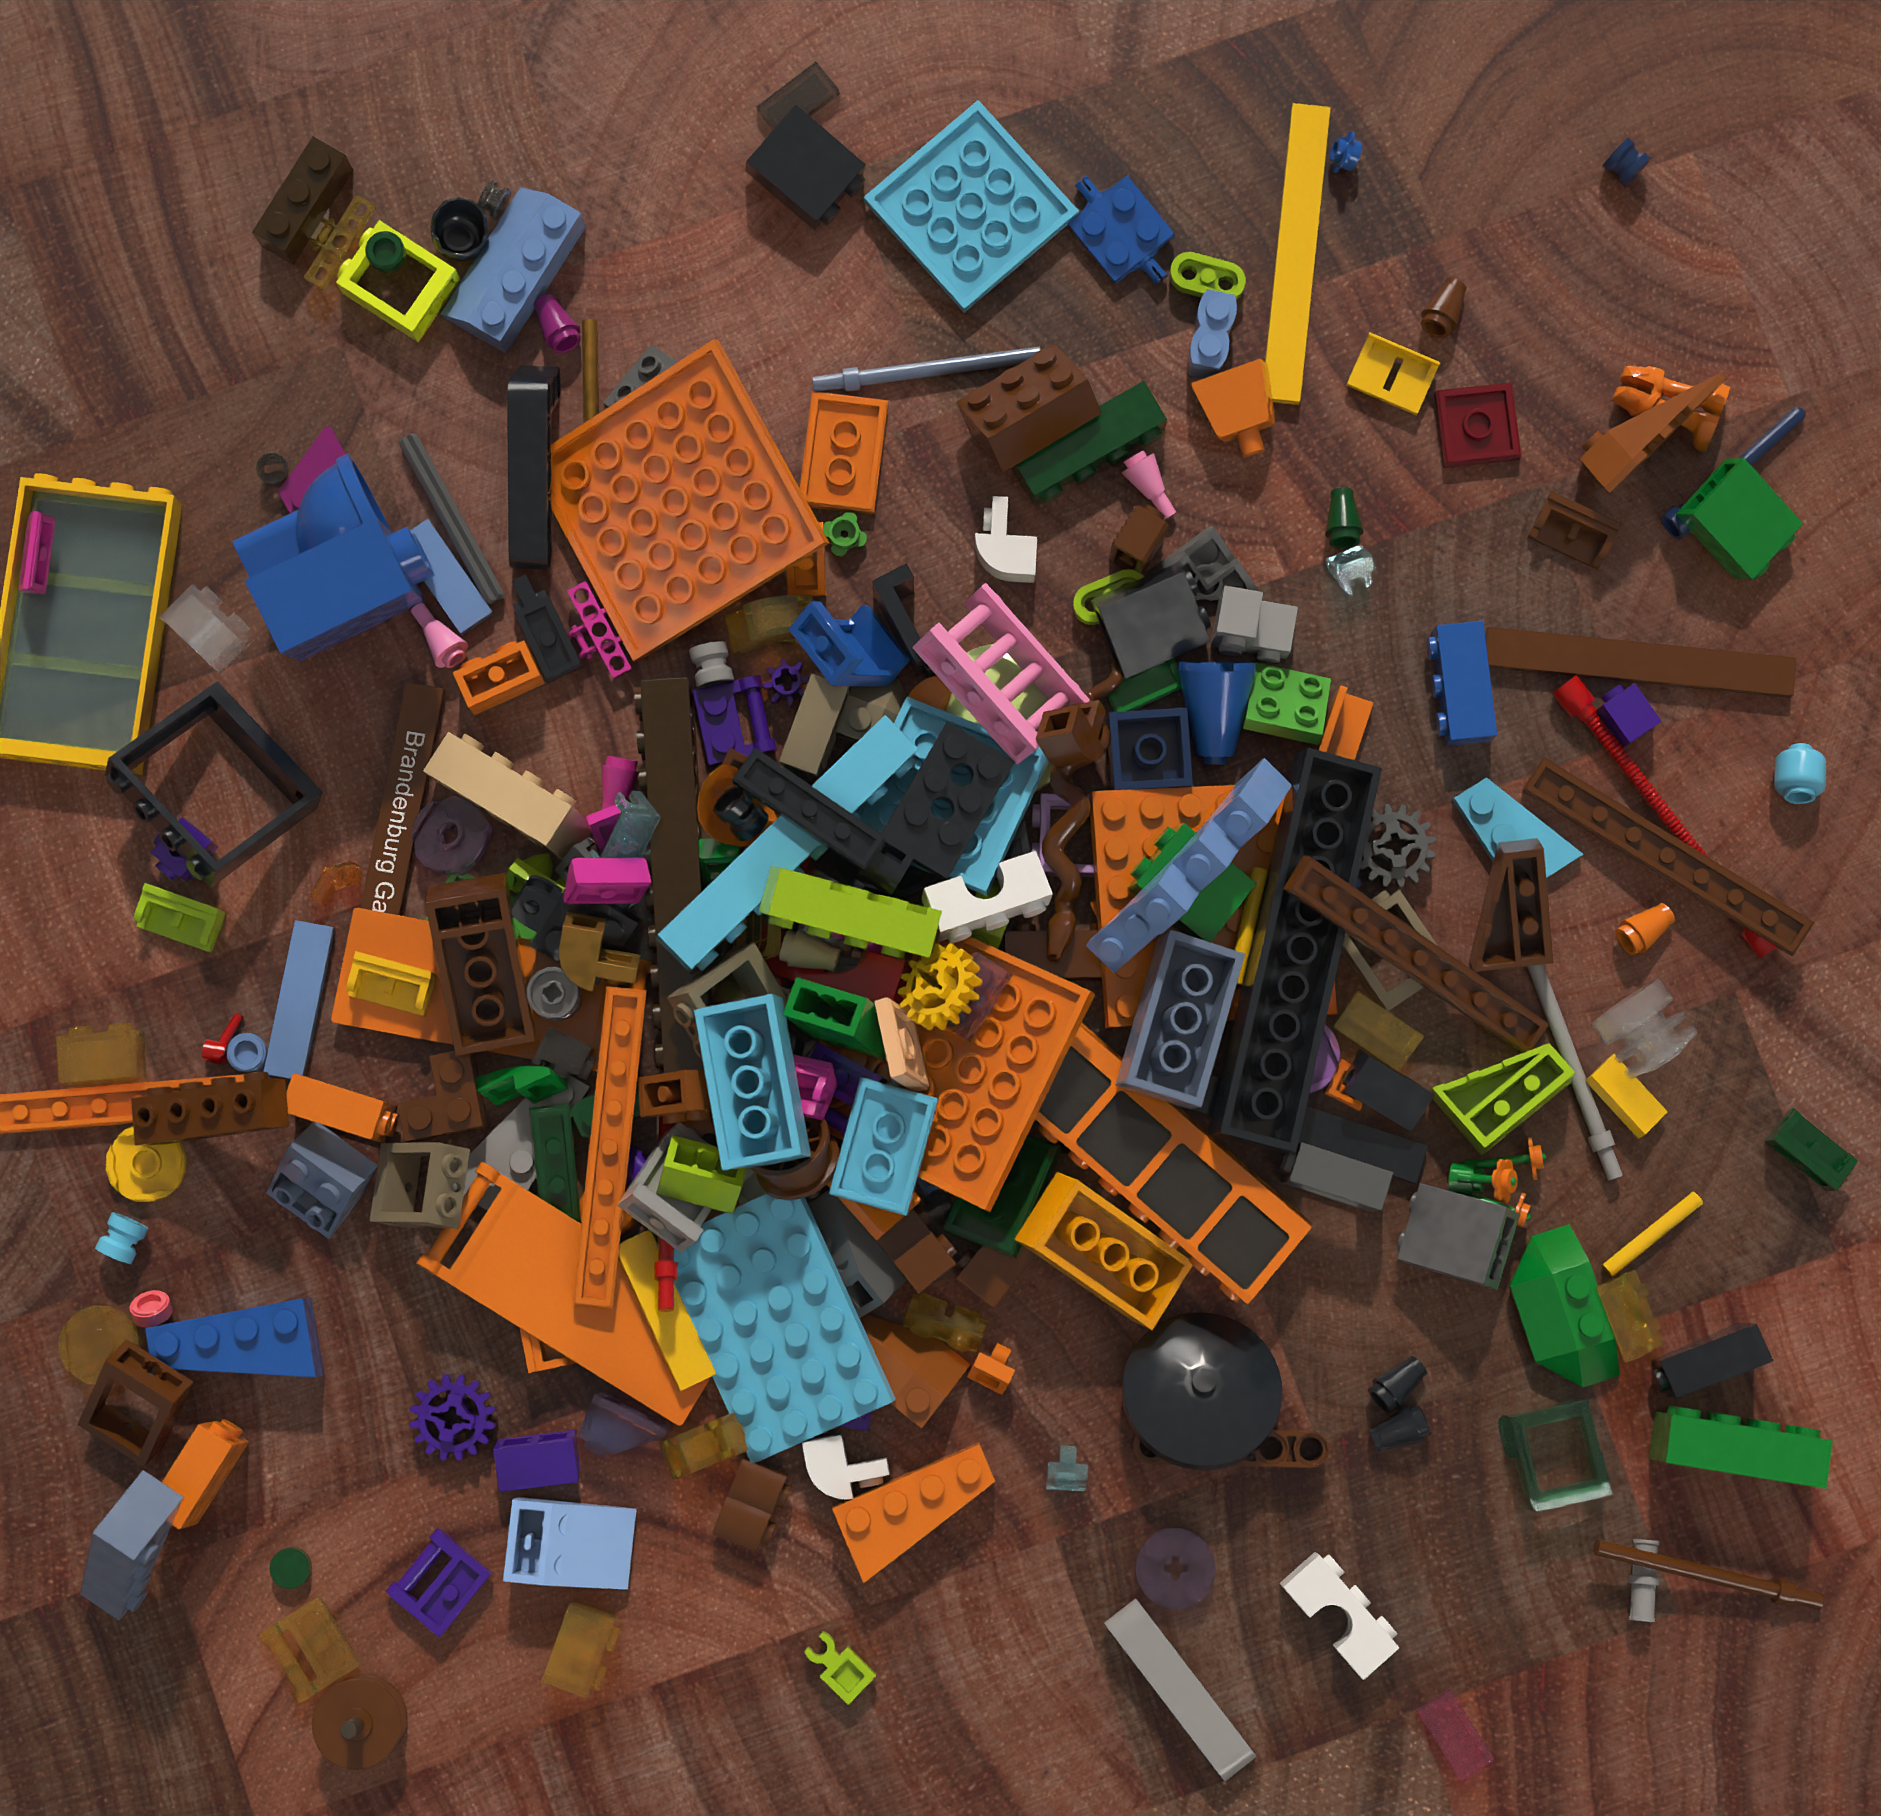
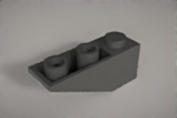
[808,1189,907,1318]

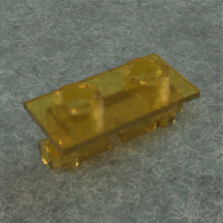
[902,1293,988,1352]

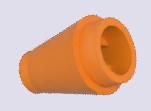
[1615,903,1675,955]

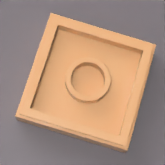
[874,997,929,1092]

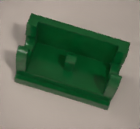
[1764,1108,1858,1192]

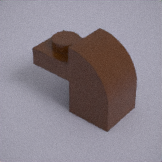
[1035,700,1106,767]

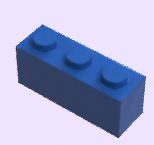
[1426,621,1497,746]

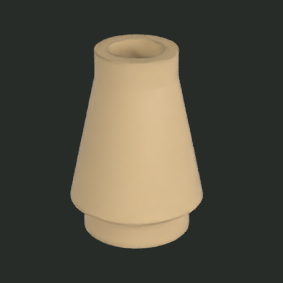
[779,929,841,972]

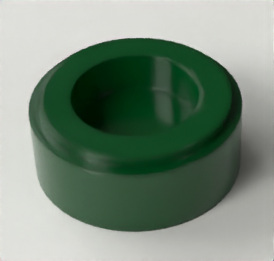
[365,231,406,273]
[270,1547,312,1589]

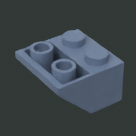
[266,1122,378,1239]

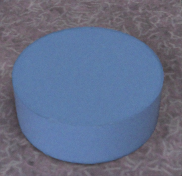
[227,1033,268,1073]

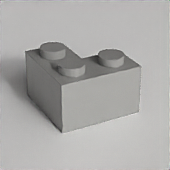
[1211,585,1298,663]

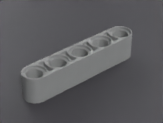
[1105,1598,1257,1782]

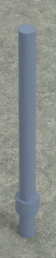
[812,346,1040,392]

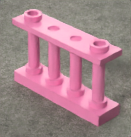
[912,583,1090,765]

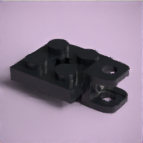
[511,875,639,985]

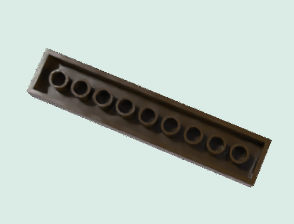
[634,677,713,1073]

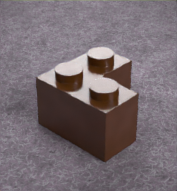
[397,1051,489,1143]
[877,1203,957,1293]

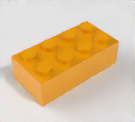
[1014,1172,1193,1330]

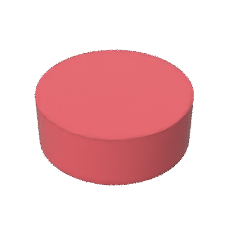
[130,1290,172,1328]

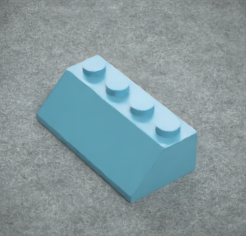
[694,994,811,1170]

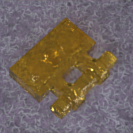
[1596,1269,1664,1362]

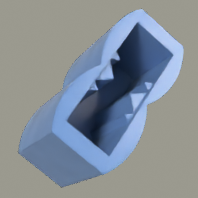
[1187,289,1237,379]

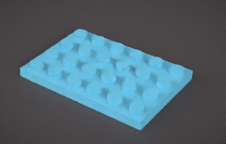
[656,1194,896,1463]

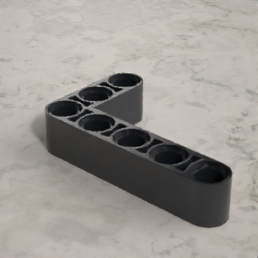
[507,365,561,569]

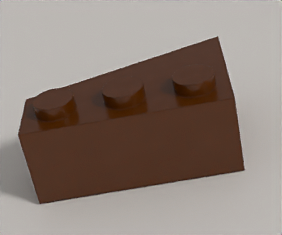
[1469,838,1554,972]

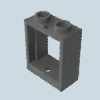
[1278,1142,1393,1212]

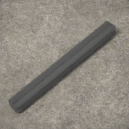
[399,433,505,605]

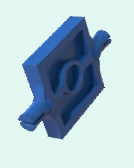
[1068,175,1175,286]

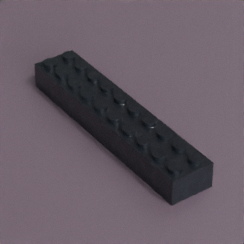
[1208,748,1382,1154]

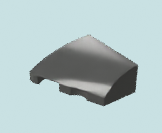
[1149,525,1258,601]

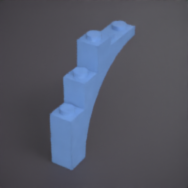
[1086,758,1292,973]

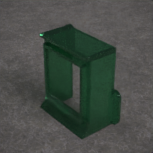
[1498,1398,1613,1512]

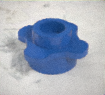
[1330,131,1362,173]

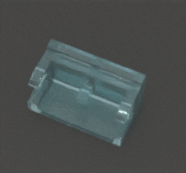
[587,791,661,858]

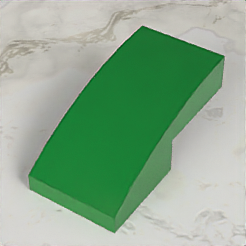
[475,1066,569,1106]

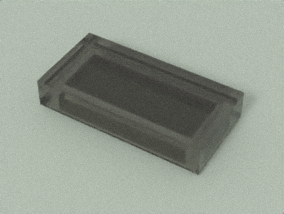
[756,62,840,130]

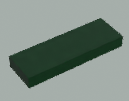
[529,1103,581,1222]

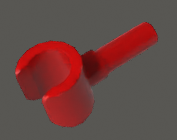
[201,1013,244,1064]

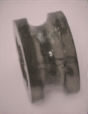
[478,180,511,220]

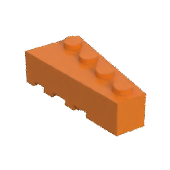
[832,1442,995,1584]

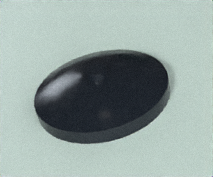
[1122,1312,1282,1470]

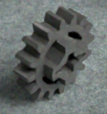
[1359,804,1437,889]

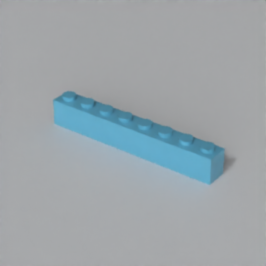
[656,715,918,973]

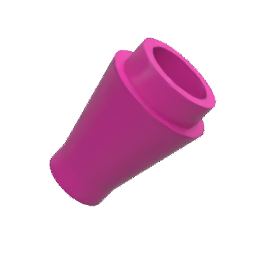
[601,756,639,810]

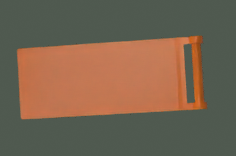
[331,908,654,1072]
[416,1162,712,1426]

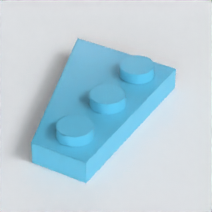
[1452,777,1583,878]

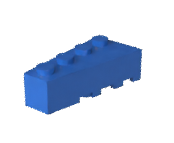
[145,1298,325,1377]

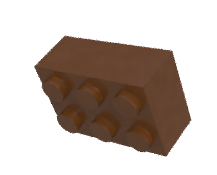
[956,343,1102,472]

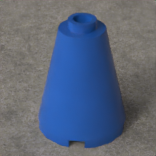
[1178,661,1256,764]

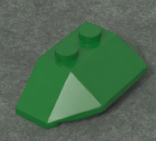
[1509,1224,1620,1388]

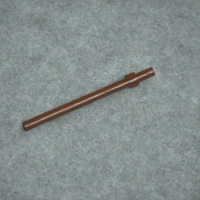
[1593,1539,1824,1610]

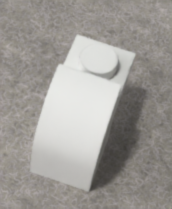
[975,496,1037,583]
[802,1433,890,1499]

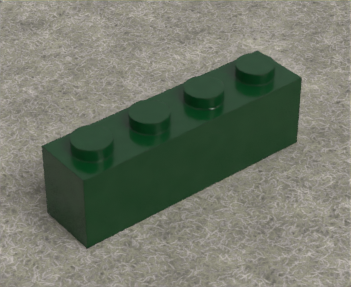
[1011,381,1167,504]

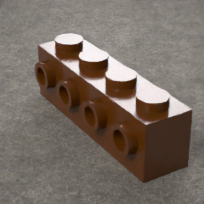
[131,1072,289,1146]

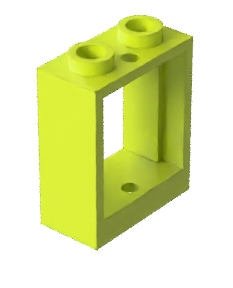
[336,220,461,342]

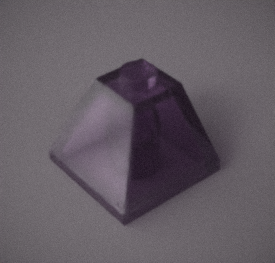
[578,1392,673,1457]

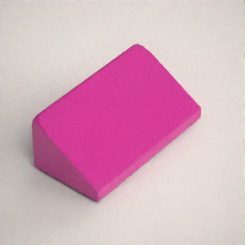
[18,511,56,595]
[563,858,651,904]

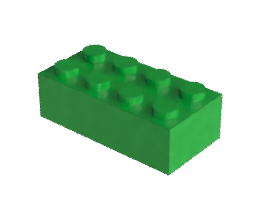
[1649,1405,1833,1489]

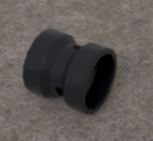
[713,786,769,841]

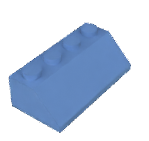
[440,187,586,354]

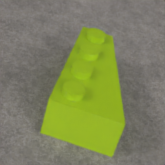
[759,866,942,959]

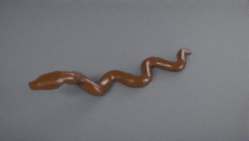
[1042,663,1124,961]

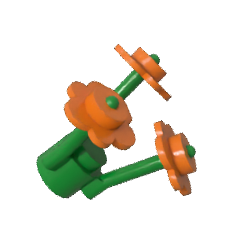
[1449,1136,1546,1228]

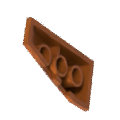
[1580,372,1728,493]
[860,1313,971,1428]

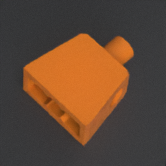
[1191,359,1275,458]

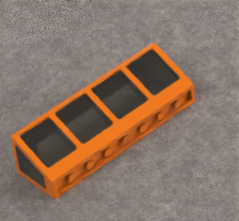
[1035,1022,1313,1304]

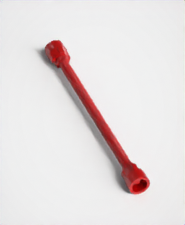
[1552,675,1776,959]

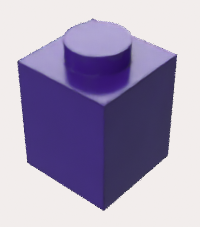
[1596,683,1662,748]

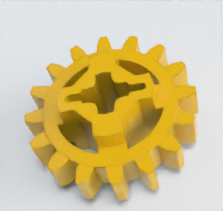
[898,943,983,1030]

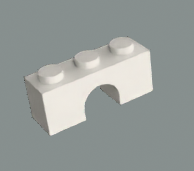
[921,851,1053,943]
[1279,1552,1399,1680]

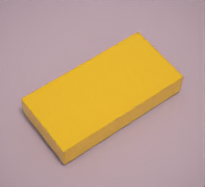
[1585,1054,1668,1139]

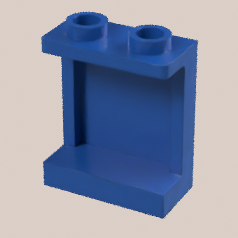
[789,601,910,686]

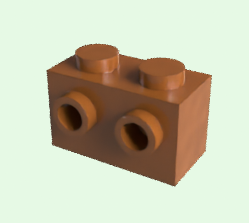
[638,1070,712,1124]

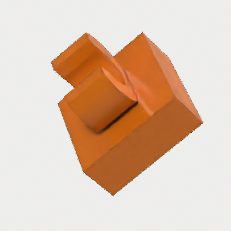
[967,1343,1015,1395]

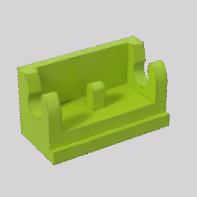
[133,883,226,953]

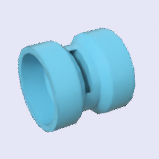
[95,1212,149,1264]

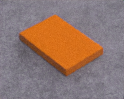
[800,391,888,515]

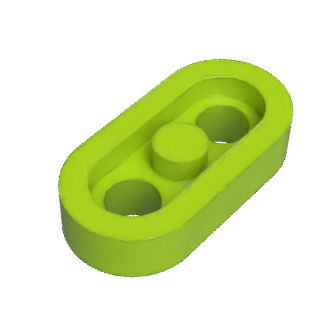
[1169,252,1246,300]
[1073,569,1144,625]

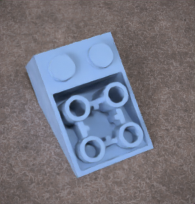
[503,1497,637,1590]

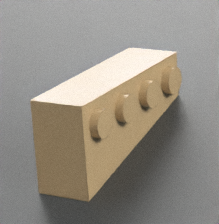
[423,732,592,860]

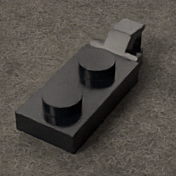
[512,575,583,683]

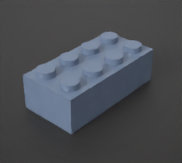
[1115,930,1245,1109]

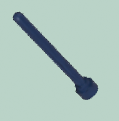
[1660,407,1806,540]

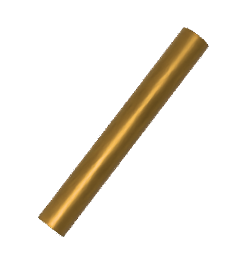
[582,319,599,423]

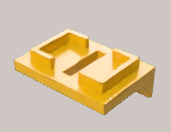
[1346,332,1440,416]

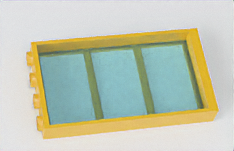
[0,473,183,775]

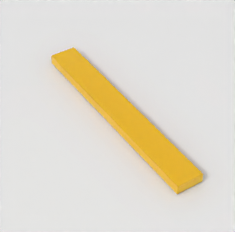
[1265,103,1331,405]

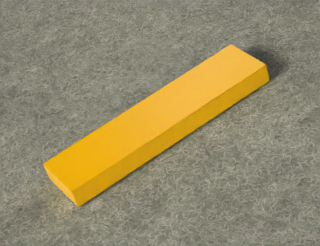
[618,1230,716,1391]

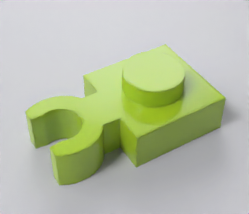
[805,1631,877,1705]

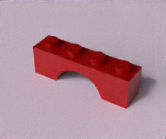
[758,924,913,1005]

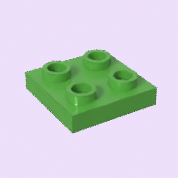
[1243,662,1331,745]

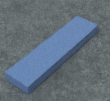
[264,920,336,1079]

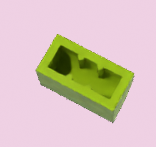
[656,1135,746,1214]

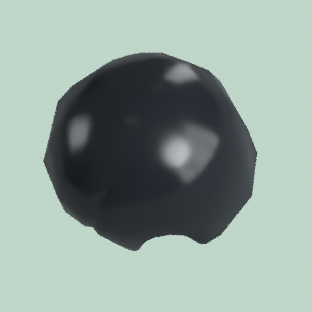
[430,197,488,261]

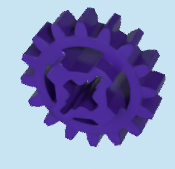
[409,1374,497,1461]

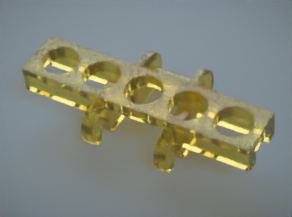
[304,194,376,291]

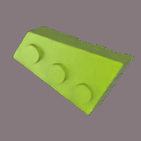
[1431,1043,1576,1156]

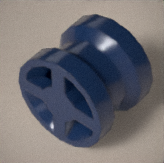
[1602,138,1651,187]

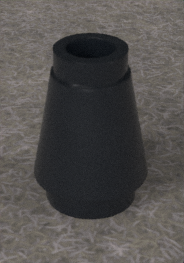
[1368,1356,1428,1413]
[1369,1405,1432,1452]

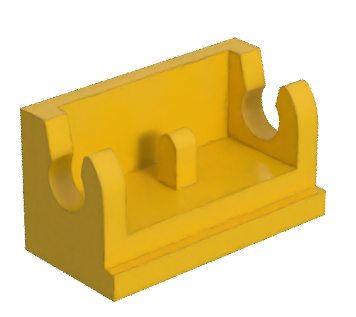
[346,951,437,1017]

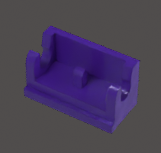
[493,1429,581,1492]

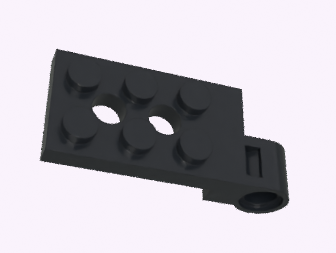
[857,721,1015,896]

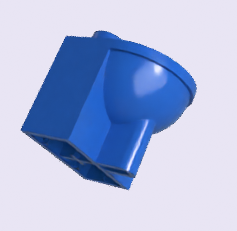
[233,453,435,662]

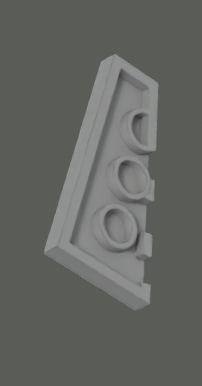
[452,1067,591,1211]

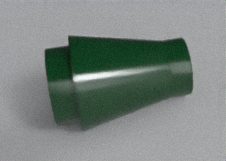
[1325,487,1364,548]

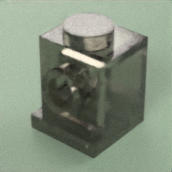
[531,1027,597,1081]

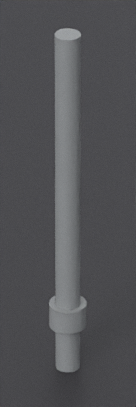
[1527,964,1623,1181]

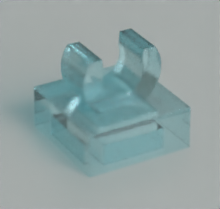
[1325,545,1376,595]
[1046,1446,1088,1491]

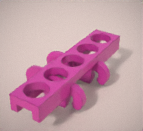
[567,581,633,680]

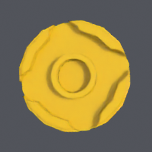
[106,1127,187,1202]

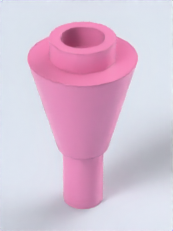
[1122,450,1176,520]
[411,603,468,668]

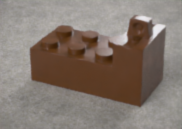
[425,872,535,1056]

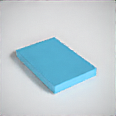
[829,1077,939,1216]

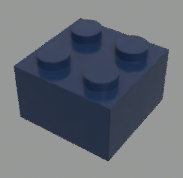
[1105,708,1193,790]

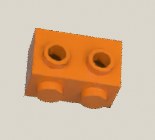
[452,640,545,715]

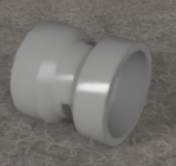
[689,641,734,689]

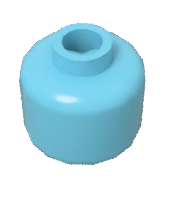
[1774,743,1826,804]

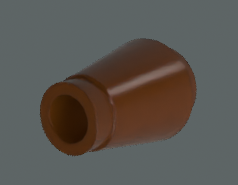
[1421,278,1467,338]

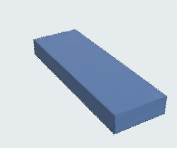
[410,519,494,636]

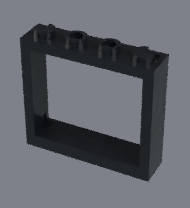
[105,681,323,888]

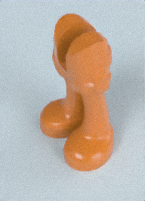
[1612,366,1731,453]

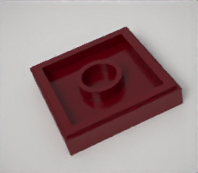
[1434,382,1522,468]

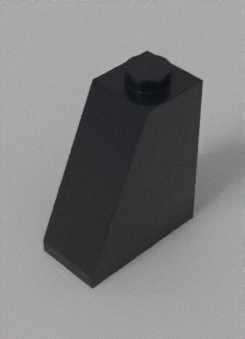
[1651,1323,1773,1398]

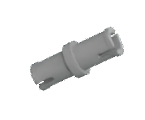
[1628,1539,1661,1622]

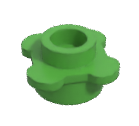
[823,512,867,557]

